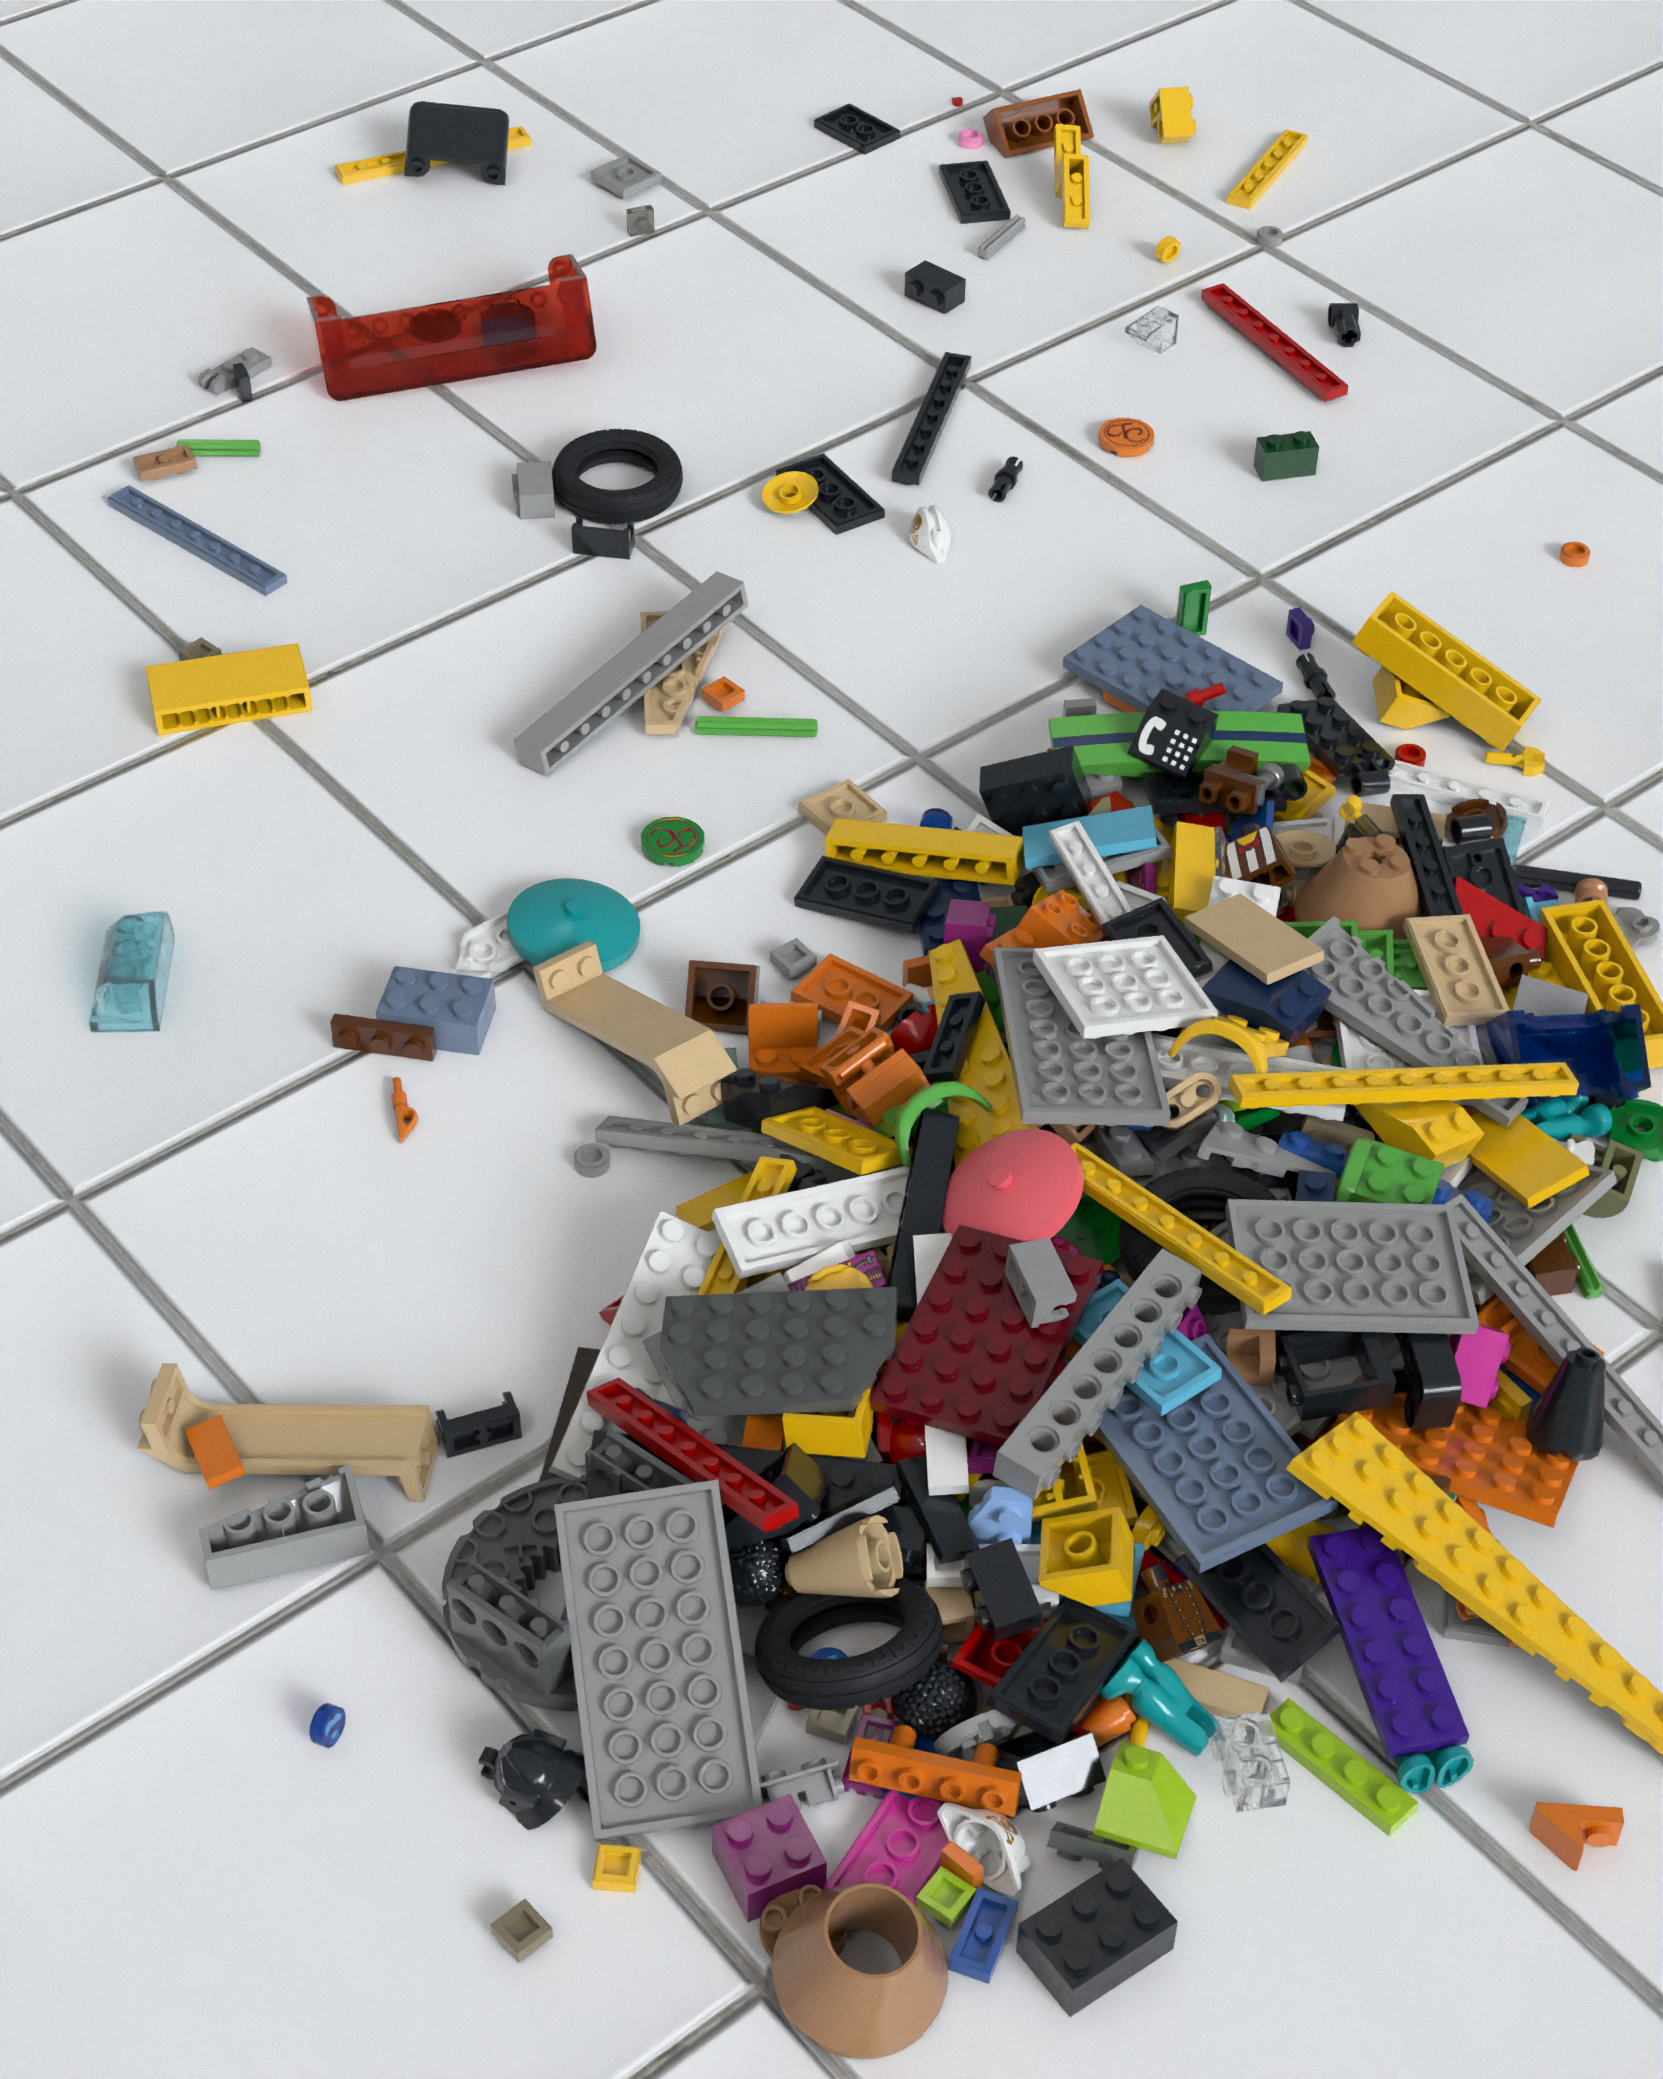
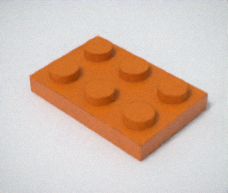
[791,954,913,1031]

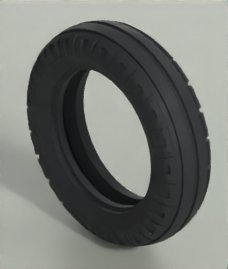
[552,429,683,524]
[1118,1167,1278,1315]
[755,1578,943,1710]

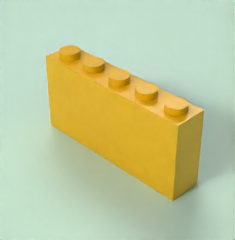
[145,643,313,736]

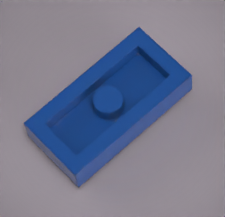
[948,1888,1019,1984]

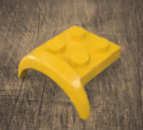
[1168,1015,1290,1073]

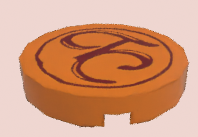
[1098,418,1154,457]

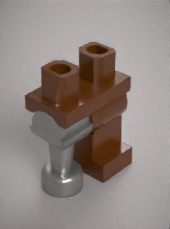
[1199,745,1284,815]

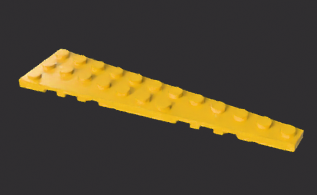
[929,939,1039,1168]
[1286,1411,1663,1755]

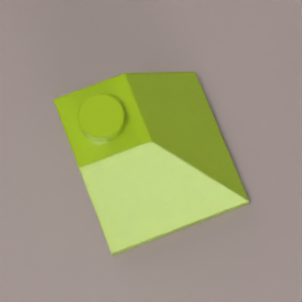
[1093,1741,1196,1859]

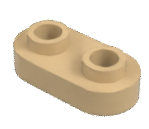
[1161,1072,1222,1130]

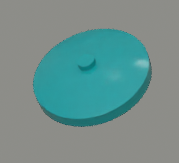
[507,878,640,972]

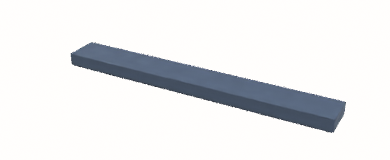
[107,485,287,596]

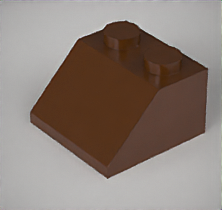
[685,960,760,1033]

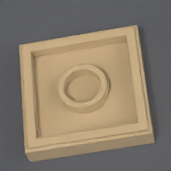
[798,779,887,835]

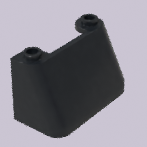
[404,101,510,185]

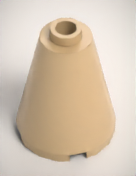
[785,1515,903,1599]

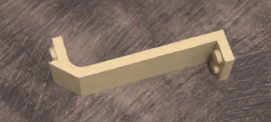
[533,941,738,1125]
[137,1363,441,1501]

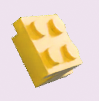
[1009,1440,1138,1526]

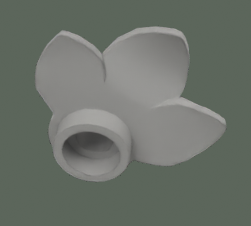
[1612,907,1660,949]

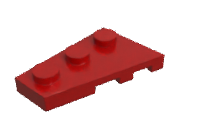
[1452,876,1548,961]

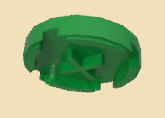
[1055,1196,1122,1266]

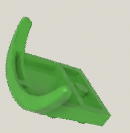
[874,1082,993,1167]
[1334,1137,1445,1204]

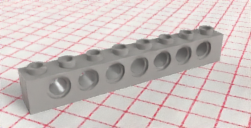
[993,1248,1202,1500]

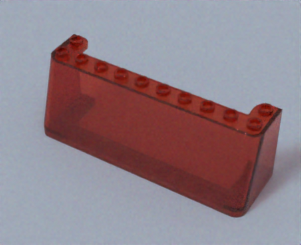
[306,254,597,401]

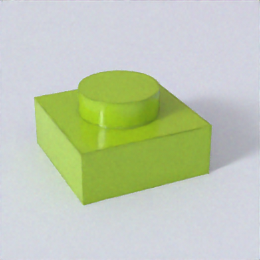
[916,1866,977,1929]

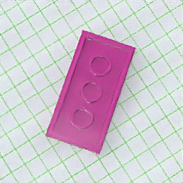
[822,1789,977,1907]

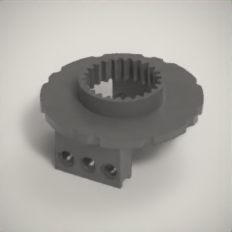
[442,1429,694,1711]

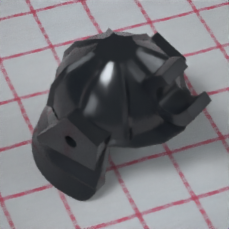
[478,1728,585,1830]

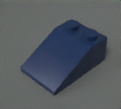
[1202,959,1332,1048]

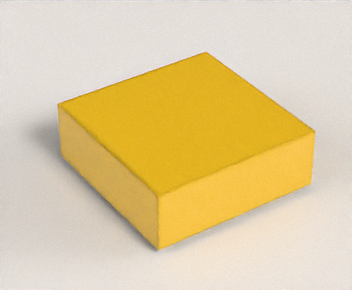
[592,1843,642,1893]

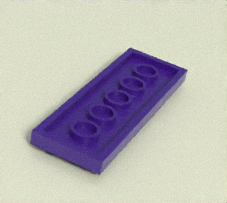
[1307,1526,1470,1759]

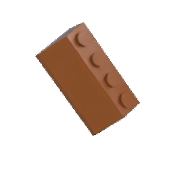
[983,89,1094,158]

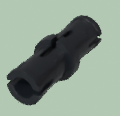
[988,456,1023,502]
[1296,653,1336,699]

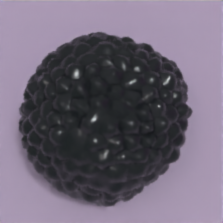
[728,1537,790,1607]
[890,1658,978,1739]

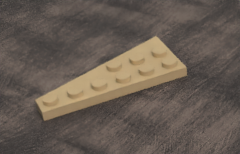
[640,611,727,735]

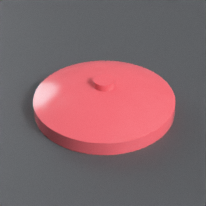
[941,1129,1084,1242]

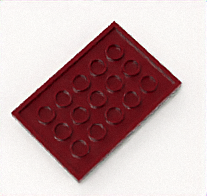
[869,1224,1104,1447]

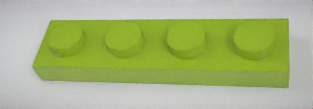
[1260,1698,1418,1836]

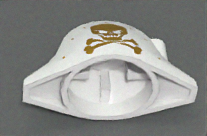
[909,505,952,563]
[937,1802,1031,1899]

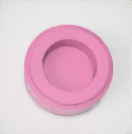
[958,129,983,149]

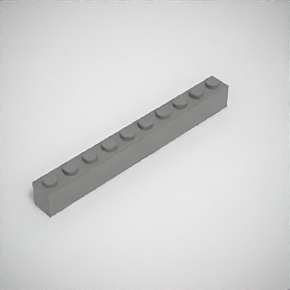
[514,571,748,776]

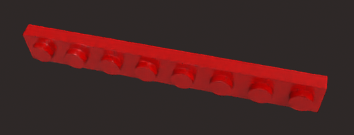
[1201,283,1348,402]
[586,1377,799,1533]

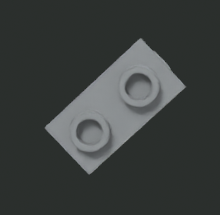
[760,1758,844,1810]

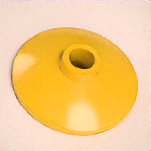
[762,471,819,514]

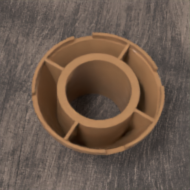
[771,1883,948,2059]

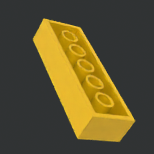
[1351,591,1542,752]
[1539,899,1663,1072]

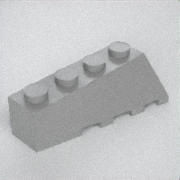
[199,1463,370,1590]

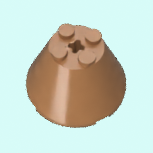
[1294,834,1425,939]

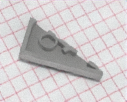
[1197,1119,1336,1178]

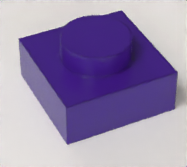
[1286,607,1315,651]

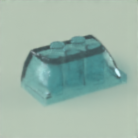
[89,911,175,1032]

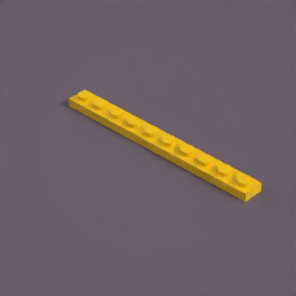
[1228,1062,1579,1109]

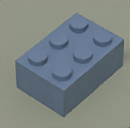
[376,966,496,1055]

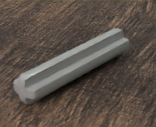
[978,215,1026,260]

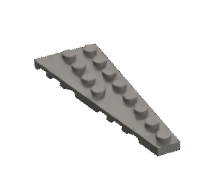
[1303,916,1529,1128]

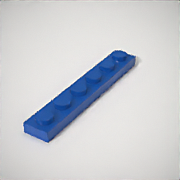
[1278,1130,1495,1224]

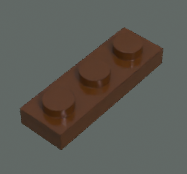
[330,1013,437,1061]

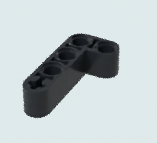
[1395,1333,1462,1429]

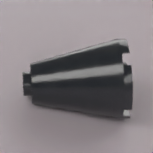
[1525,1347,1606,1461]

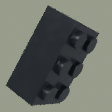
[979,745,1091,835]
[1016,1858,1178,2017]

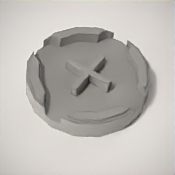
[934,1710,1015,1760]

